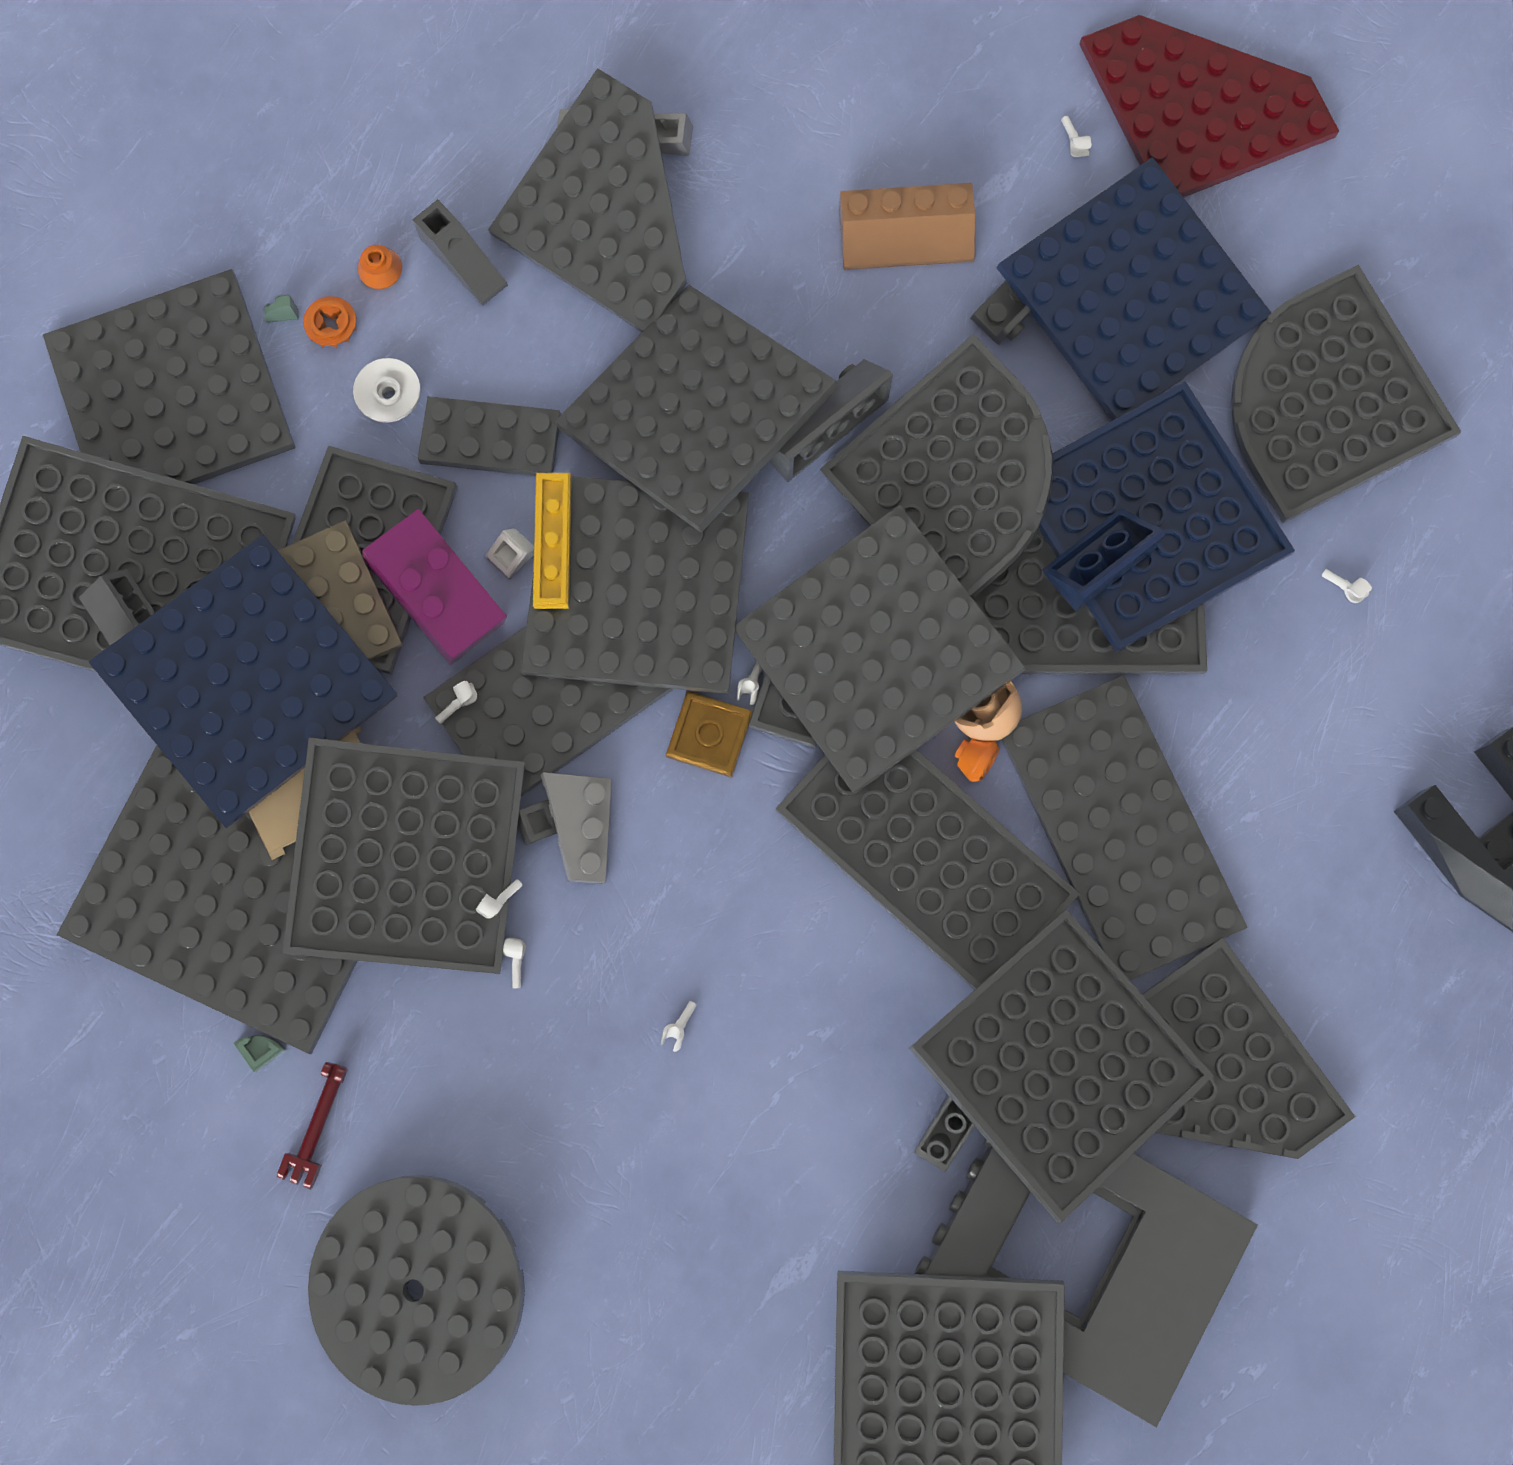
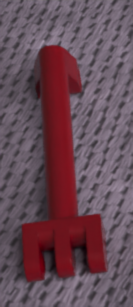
[277,1062,348,1190]

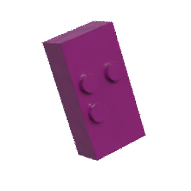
[363,508,507,666]

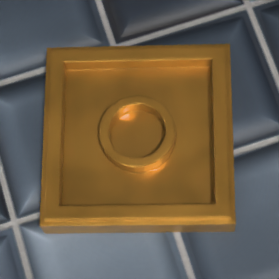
[666,691,753,778]

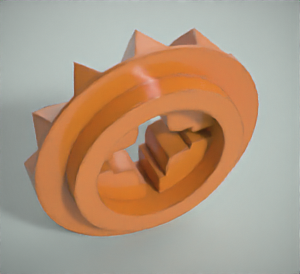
[303,296,357,348]

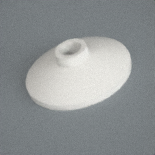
[353,358,421,423]

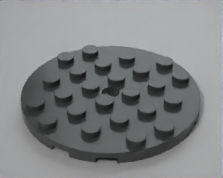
[308,1175,525,1406]

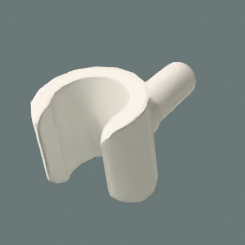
[1061,116,1092,157]
[1322,569,1372,603]
[737,661,762,705]
[435,681,477,724]
[476,879,523,918]
[503,937,526,988]
[661,1001,697,1052]

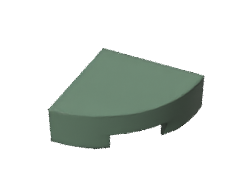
[264,294,298,322]
[234,1036,286,1072]

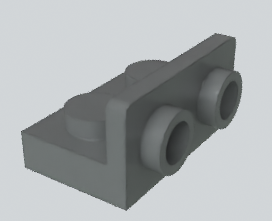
[970,281,1034,345]

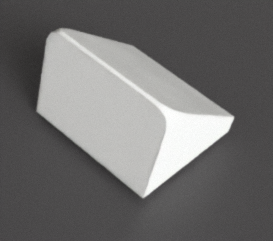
[485,528,534,578]

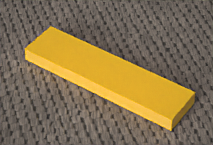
[533,473,572,609]

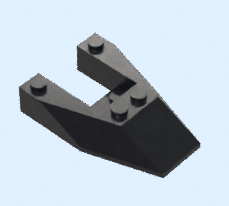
[1394,726,1513,932]

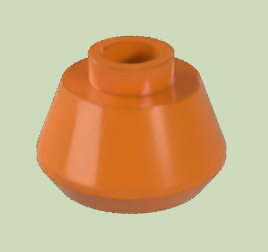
[357,245,402,289]
[955,739,1000,782]

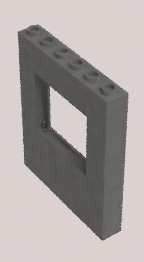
[914,1138,1258,1428]

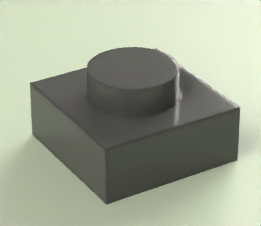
[518,799,557,845]

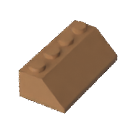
[839,183,975,270]

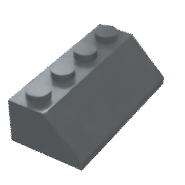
[769,359,893,482]

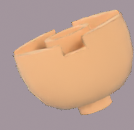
[955,681,1022,741]

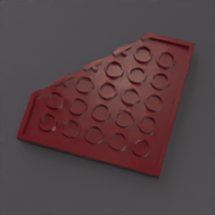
[1079,15,1339,197]

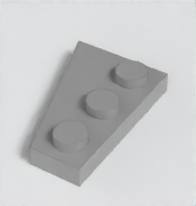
[540,772,612,884]

